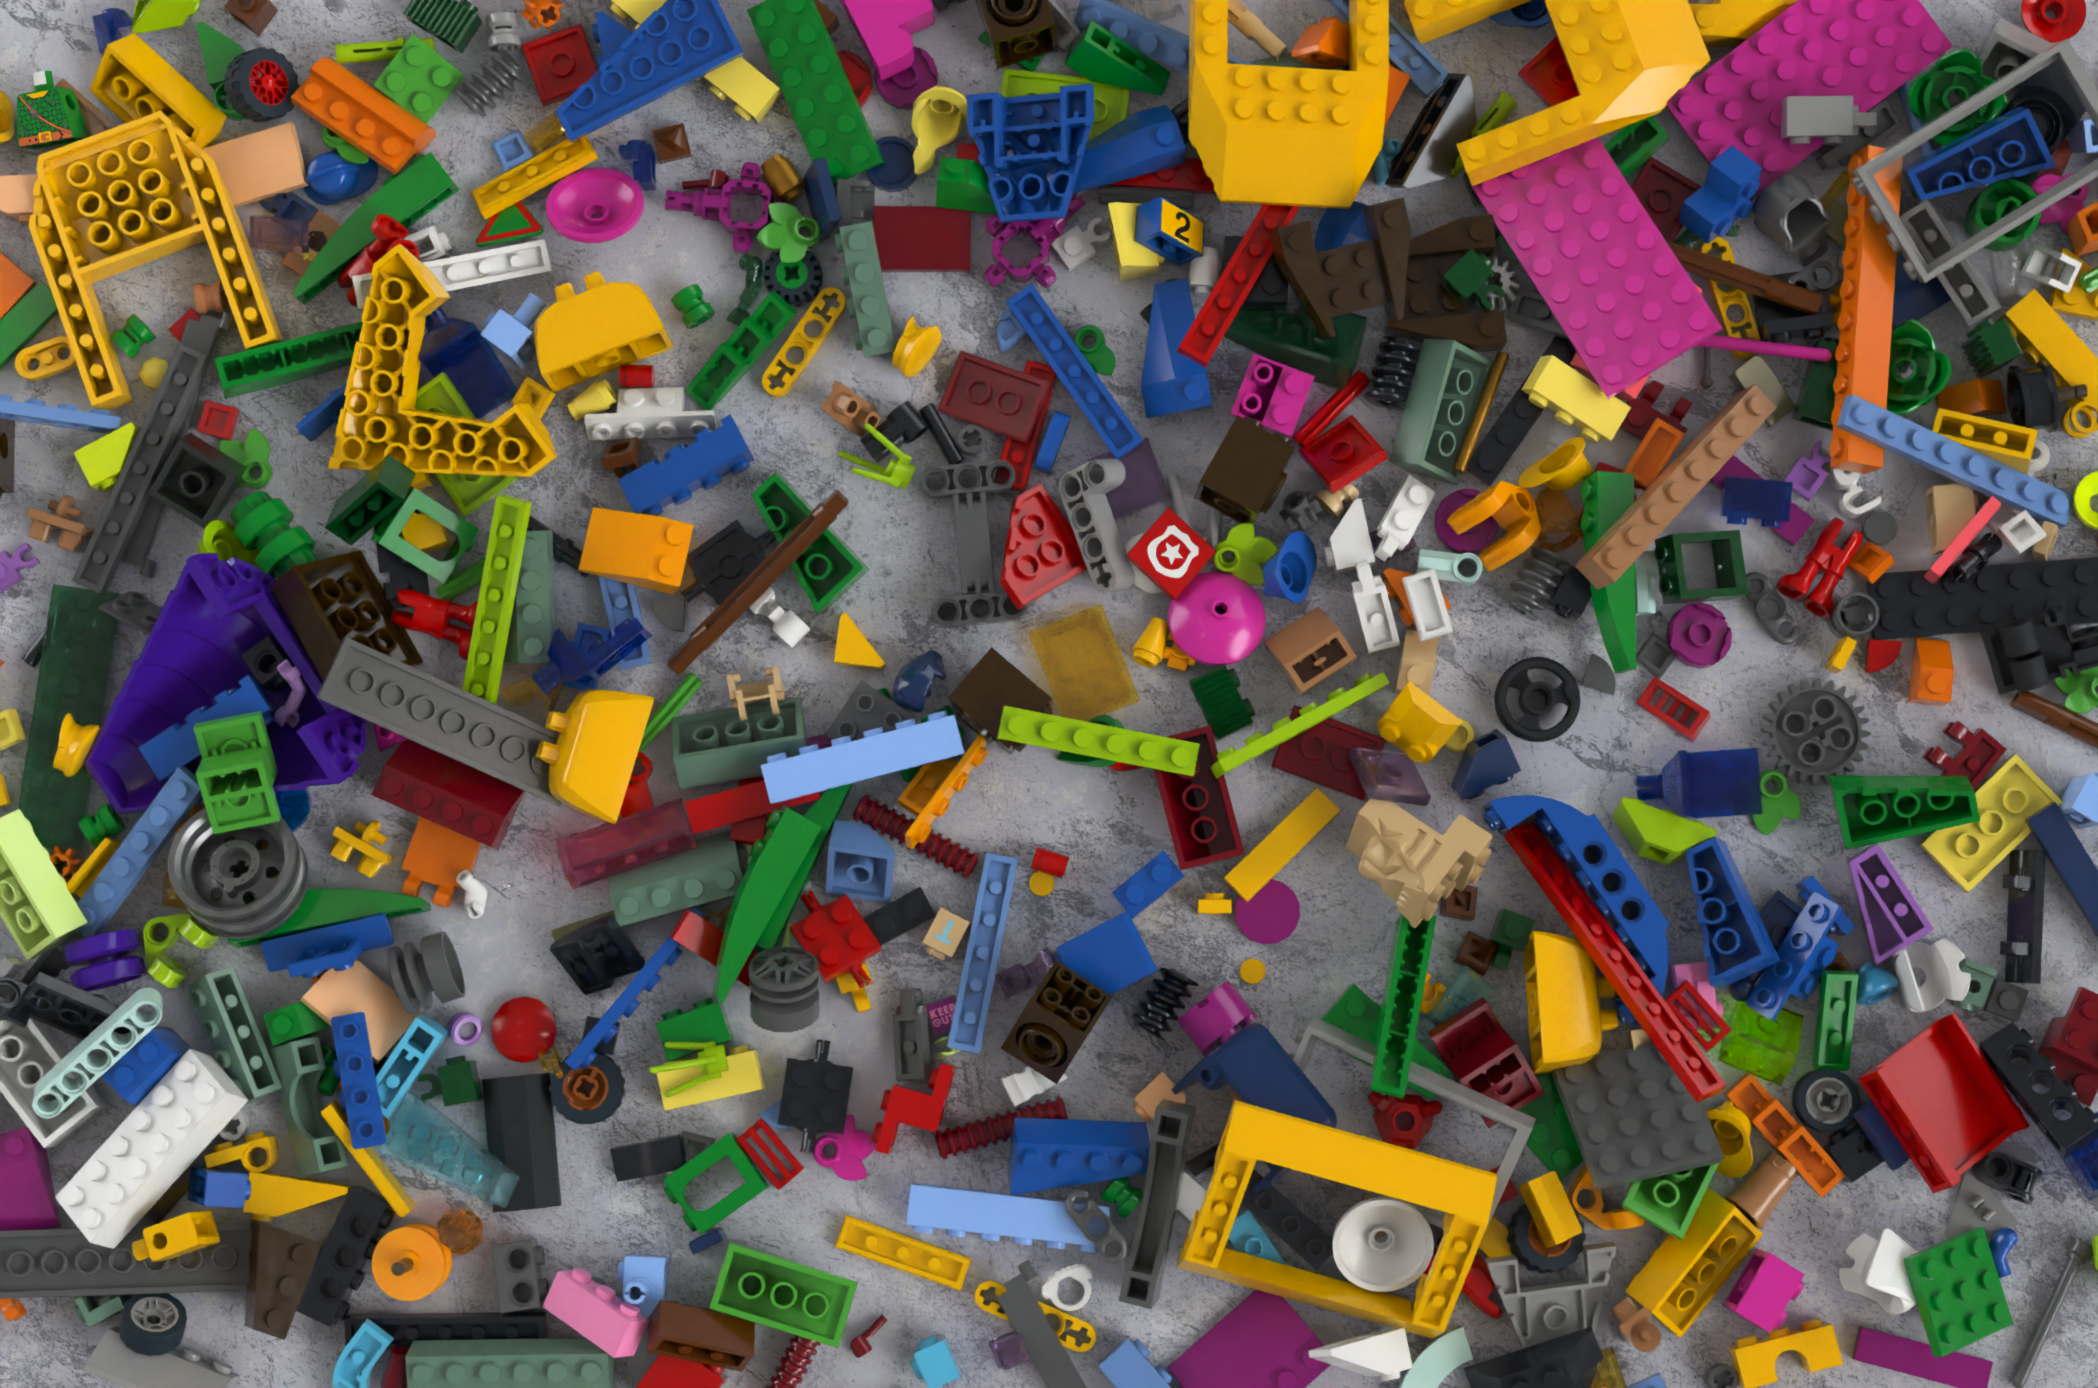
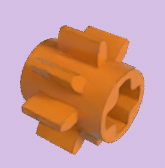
[521,0,563,30]
[50,846,85,884]

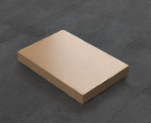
[202,122,309,208]
[301,959,422,1064]

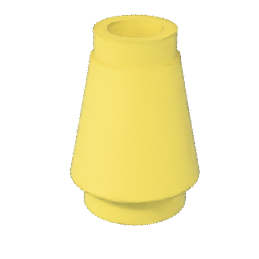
[567,379,618,421]

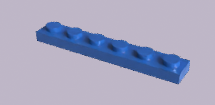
[1006,283,1144,460]
[565,907,704,1072]

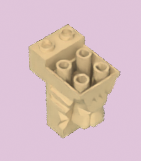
[1345,792,1493,929]

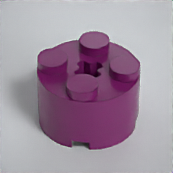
[1177,981,1257,1057]

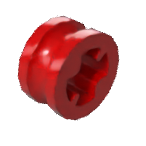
[630,753,653,782]

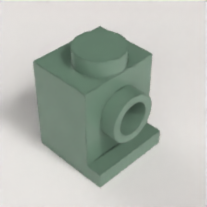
[1952,959,1998,1012]

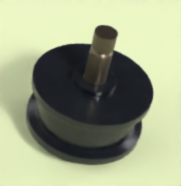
[2007,361,2088,433]

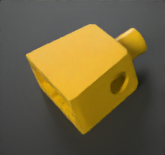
[132,1210,221,1262]

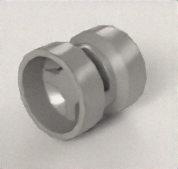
[486,12,521,53]

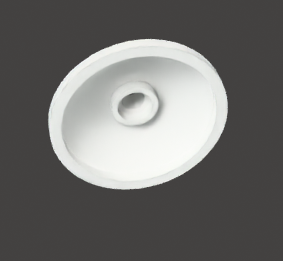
[1332,1197,1434,1292]

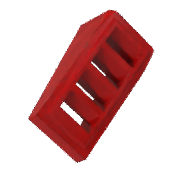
[1636,676,1711,743]

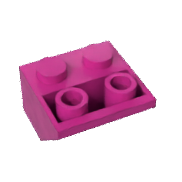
[1230,353,1315,441]

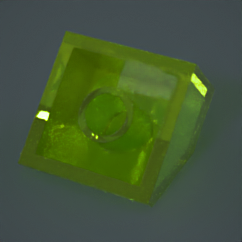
[1718,1001,1803,1086]

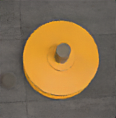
[372,1223,453,1301]

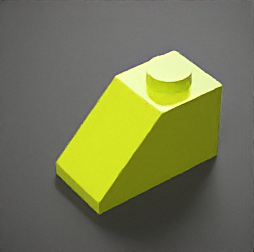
[73,422,140,492]

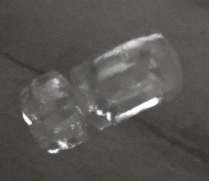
[2036,467,2078,488]

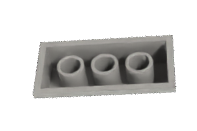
[83,1326,240,1388]

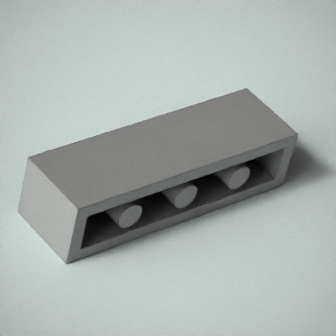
[1899,198,2002,327]

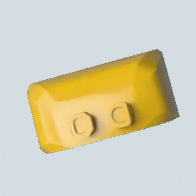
[534,271,674,392]
[536,689,654,824]
[1523,931,1618,1074]

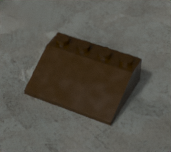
[270,550,423,681]

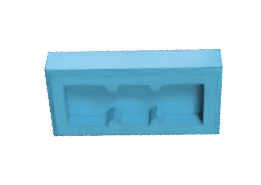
[1228,1209,1286,1265]

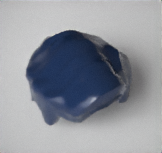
[893,650,946,712]

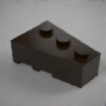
[244,1219,322,1340]

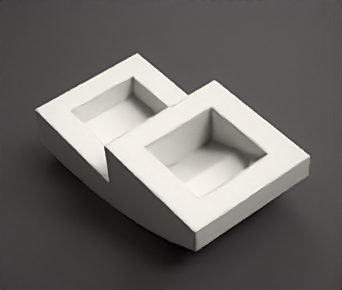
[1976,502,2046,554]

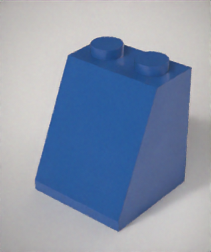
[1054,911,1158,995]
[102,1028,192,1106]

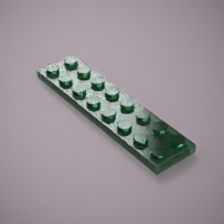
[18,584,121,852]

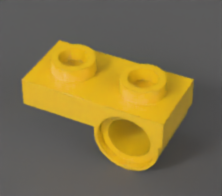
[204,1131,279,1172]

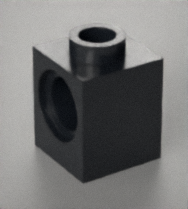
[1548,565,1592,620]
[241,636,295,693]

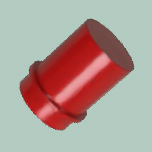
[619,363,655,389]
[1031,847,1069,879]

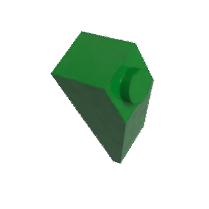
[1064,20,1171,96]
[936,157,998,214]
[263,1001,332,1046]

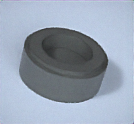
[1862,511,1897,545]

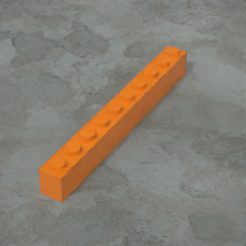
[1829,145,1903,474]

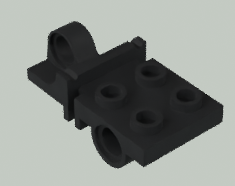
[1980,605,2098,695]

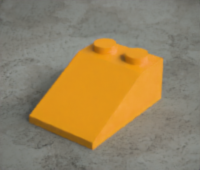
[578,507,694,595]

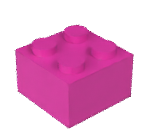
[1722,1248,1805,1333]

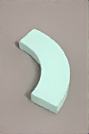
[1399,1326,1473,1388]

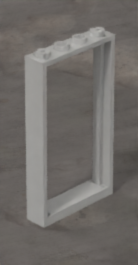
[1851,39,2098,283]
[1289,1017,1536,1238]

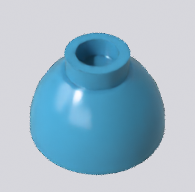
[1856,962,1900,1006]

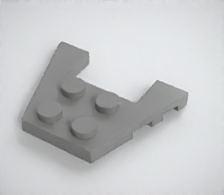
[1485,1242,1617,1349]

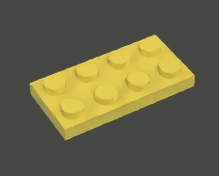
[1919,754,2063,893]

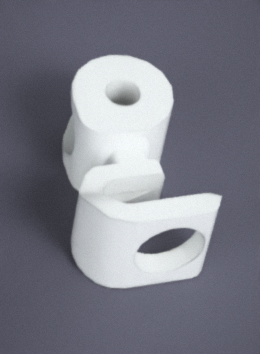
[1828,468,1882,519]
[749,587,811,648]

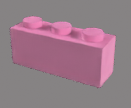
[542,1268,650,1358]

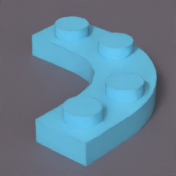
[332,1318,394,1388]

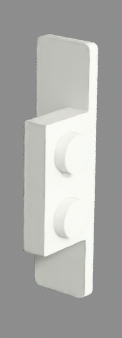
[584,387,717,441]

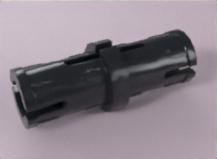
[1948,532,2003,584]

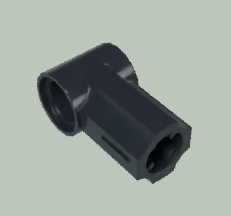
[860,401,929,464]

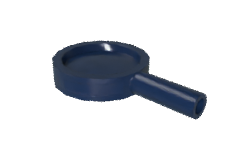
[866,136,917,193]

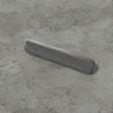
[1099,185,1194,209]

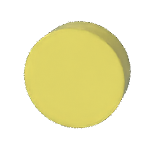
[1443,719,1474,752]

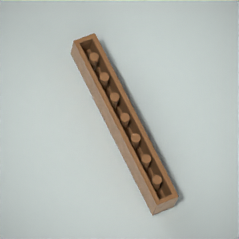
[1575,384,1777,590]

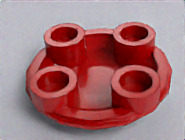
[491,996,557,1063]

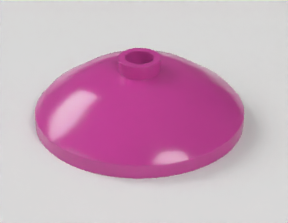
[546,168,644,243]
[1168,572,1266,666]

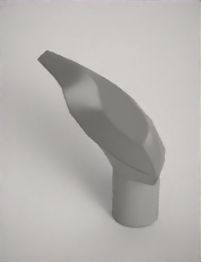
[1048,0,1081,53]
[1200,508,1223,550]

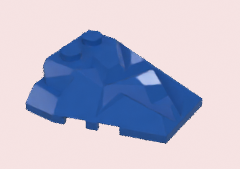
[967,84,1094,223]

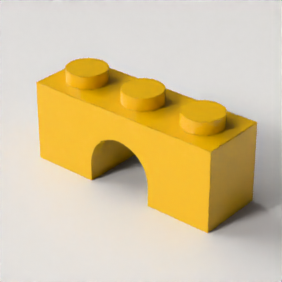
[399,472,452,554]
[1728,1318,1843,1388]

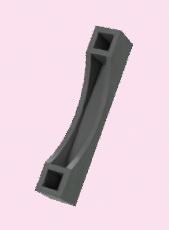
[1119,1099,1196,1309]

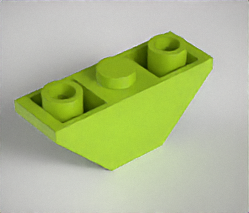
[1613,796,1717,866]

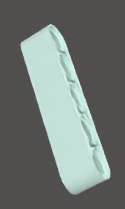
[32,987,163,1118]

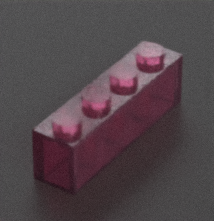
[556,798,698,889]

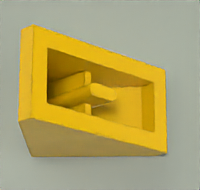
[834,612,887,671]

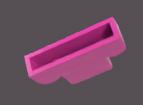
[840,0,935,81]

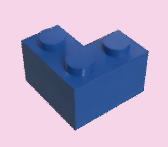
[1678,145,1762,244]

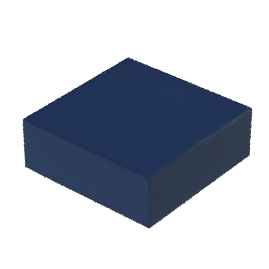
[688,1228,727,1255]

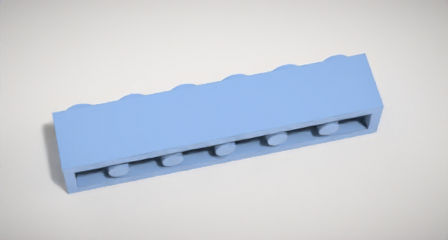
[761,710,964,804]
[906,1183,1110,1253]

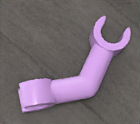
[274,659,306,728]

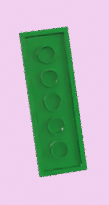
[747,0,884,186]

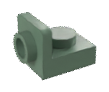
[75,1295,131,1327]

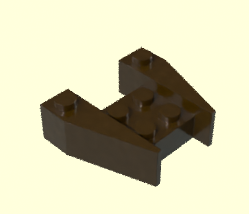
[1269,198,1411,337]
[1384,215,1507,353]

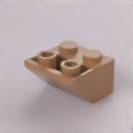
[1264,606,1357,697]

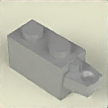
[1781,95,1877,145]

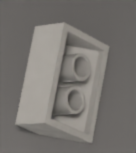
[1978,17,2087,103]

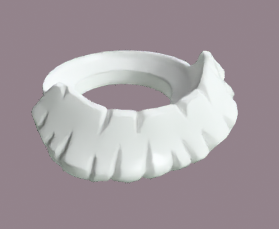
[1040,1264,1092,1311]

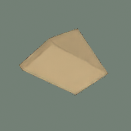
[1627,1029,1650,1051]

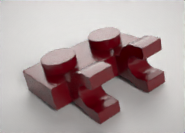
[1619,380,1693,441]
[1922,721,2007,790]

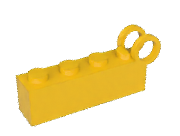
[1996,289,2098,439]

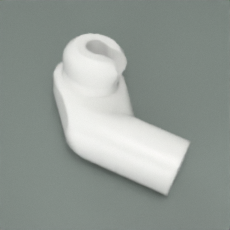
[456,870,487,919]

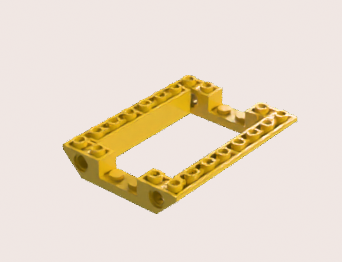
[1176,1100,1497,1339]

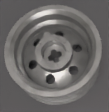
[168,807,309,939]

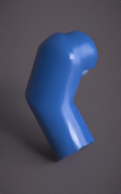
[1988,1228,2018,1278]

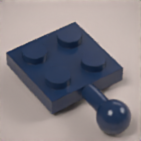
[1729,890,1831,1002]

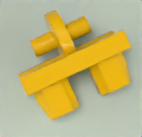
[329,819,394,878]

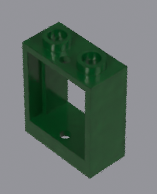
[1654,530,1749,604]

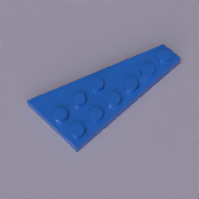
[555,0,745,142]

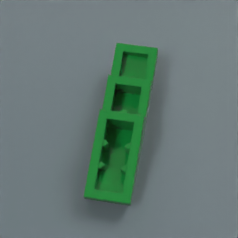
[684,291,798,410]

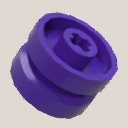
[63,929,147,992]

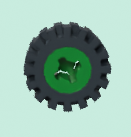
[763,250,823,307]

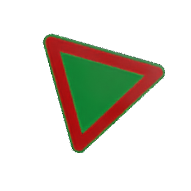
[475,201,544,247]

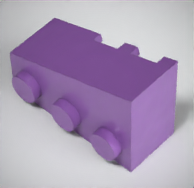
[1846,844,1934,965]

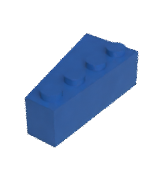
[1902,106,2057,201]
[618,414,755,516]
[138,675,277,783]
[1685,837,1780,989]
[1007,1118,1150,1195]

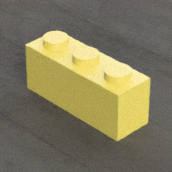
[1521,355,1631,443]
[657,1045,765,1111]

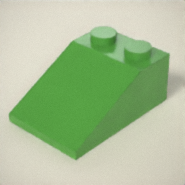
[1621,1163,1719,1240]

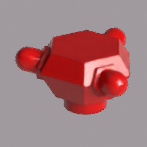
[1367,1091,1442,1149]

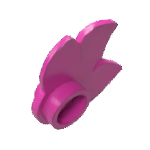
[2030,173,2089,235]
[813,1114,877,1181]

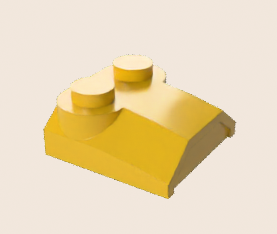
[1377,681,1463,763]

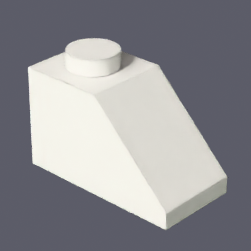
[1324,498,1375,574]

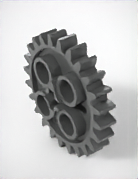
[1760,678,1871,786]

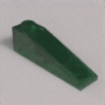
[1224,308,1367,390]

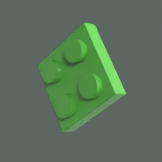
[373,34,465,124]

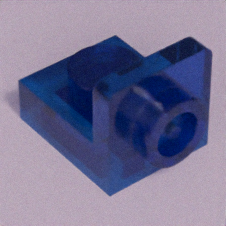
[92,8,132,56]
[619,140,656,190]

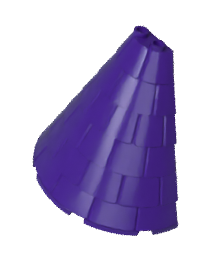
[84,553,366,814]

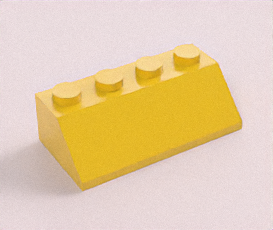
[90,33,227,149]
[1624,1187,1763,1339]

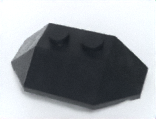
[1385,73,1477,189]
[1464,1326,1603,1388]

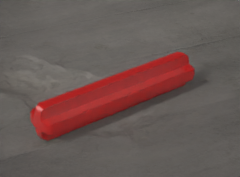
[1293,370,1369,447]

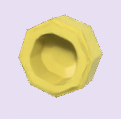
[139,357,170,390]

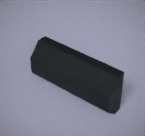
[482,1073,561,1213]

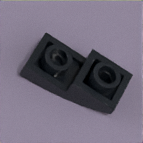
[610,1134,686,1182]

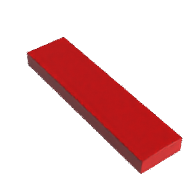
[994,360,1057,493]
[684,780,821,834]

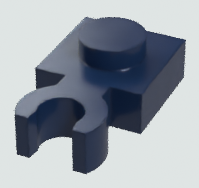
[259,192,319,236]

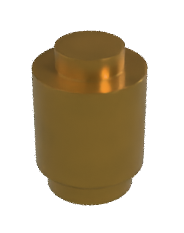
[761,153,806,204]

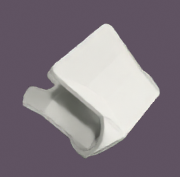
[1889,938,1971,1013]
[1839,1228,1922,1315]

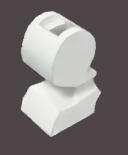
[1001,1067,1068,1107]

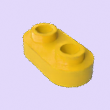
[15,336,77,381]

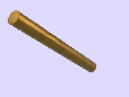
[1452,352,1509,474]

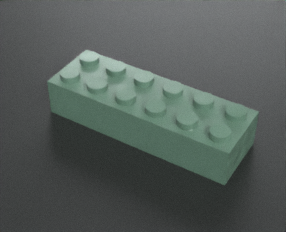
[405,1338,616,1388]

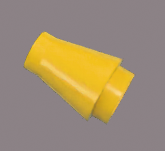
[1132,617,1169,668]

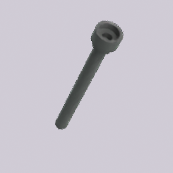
[2012,1236,2093,1388]

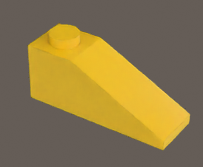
[243,1171,355,1222]

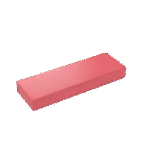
[1924,496,2001,584]

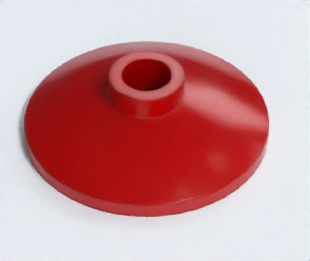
[2021,0,2086,43]

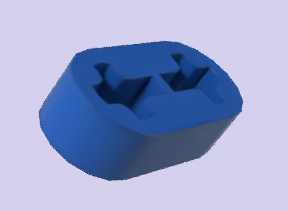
[1035,410,1071,473]

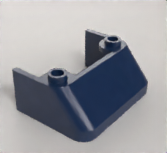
[1171,1023,1337,1194]

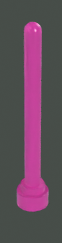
[1691,335,1832,362]

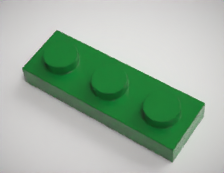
[1812,971,1859,1071]

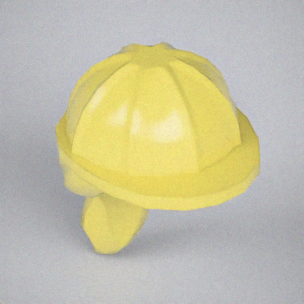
[911,85,967,175]

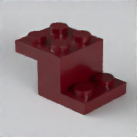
[2037,987,2098,1107]
[1427,997,1545,1128]

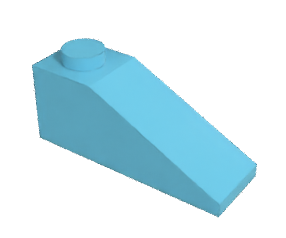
[376,1013,449,1118]

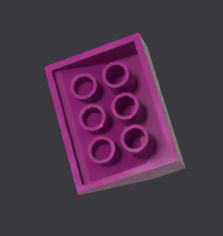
[0,1127,61,1231]
[1167,1290,1331,1388]

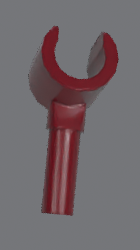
[682,169,729,190]
[850,1315,887,1358]

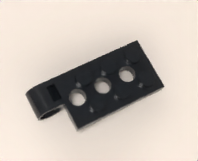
[0,971,130,1040]

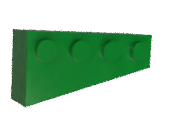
[751,472,870,614]
[1828,775,1980,850]
[1320,984,1454,1099]

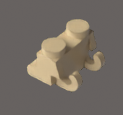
[726,666,785,721]

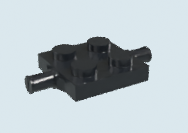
[681,520,777,606]
[778,1040,853,1154]

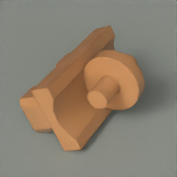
[819,381,881,438]
[26,495,94,553]
[1612,1297,1661,1352]

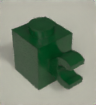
[1440,249,1505,311]
[1488,909,1535,970]
[417,1055,483,1107]

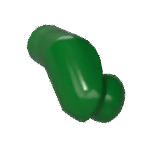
[318,1045,340,1097]

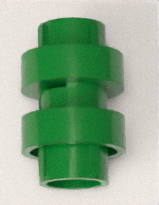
[230,491,319,579]

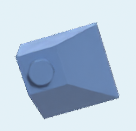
[825,819,895,903]

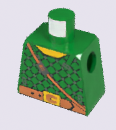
[17,71,89,150]

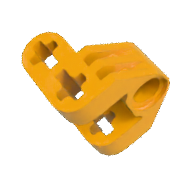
[1447,481,1542,572]
[1566,1163,1645,1230]

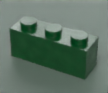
[325,454,415,546]

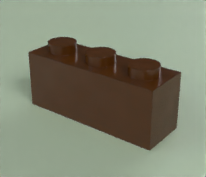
[647,1300,755,1372]

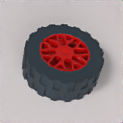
[224,47,300,123]

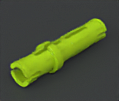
[335,37,435,64]
[1448,91,1518,179]

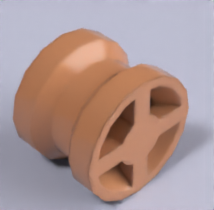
[194,281,228,315]

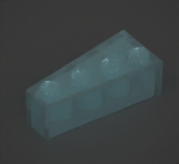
[379,1091,520,1208]

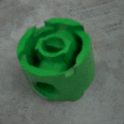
[1965,179,2041,253]

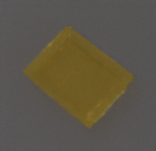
[1029,604,1140,722]

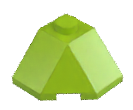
[132,0,200,34]

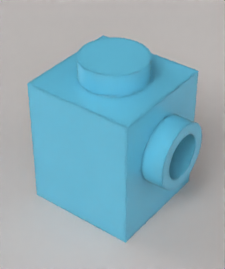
[910,1335,961,1388]

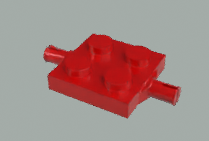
[790,891,881,988]

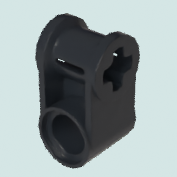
[1972,1152,2043,1204]

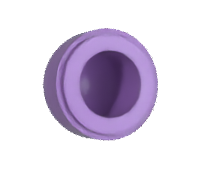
[447,1012,483,1046]

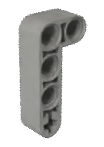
[1058,458,1134,593]

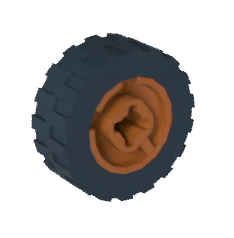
[549,1051,626,1124]
[1507,1204,1586,1274]

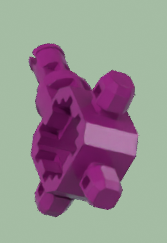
[665,162,789,254]
[983,193,1086,289]

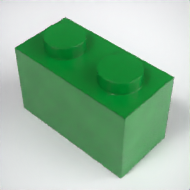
[655,998,734,1061]

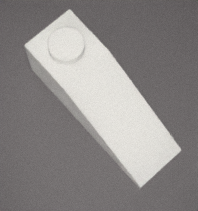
[1308,1328,1413,1381]

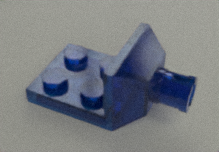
[418,306,518,419]
[531,618,653,695]
[1636,748,1763,819]

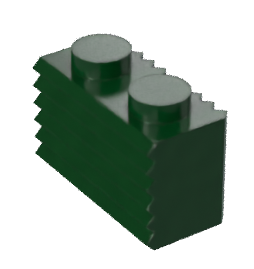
[403,0,482,54]
[1961,318,2023,378]
[1188,664,1256,742]

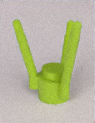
[839,423,916,490]
[649,1041,728,1097]

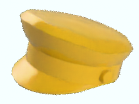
[892,316,942,378]
[53,713,101,777]

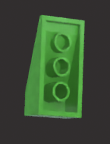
[710,1241,858,1348]

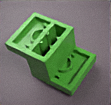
[193,711,281,834]

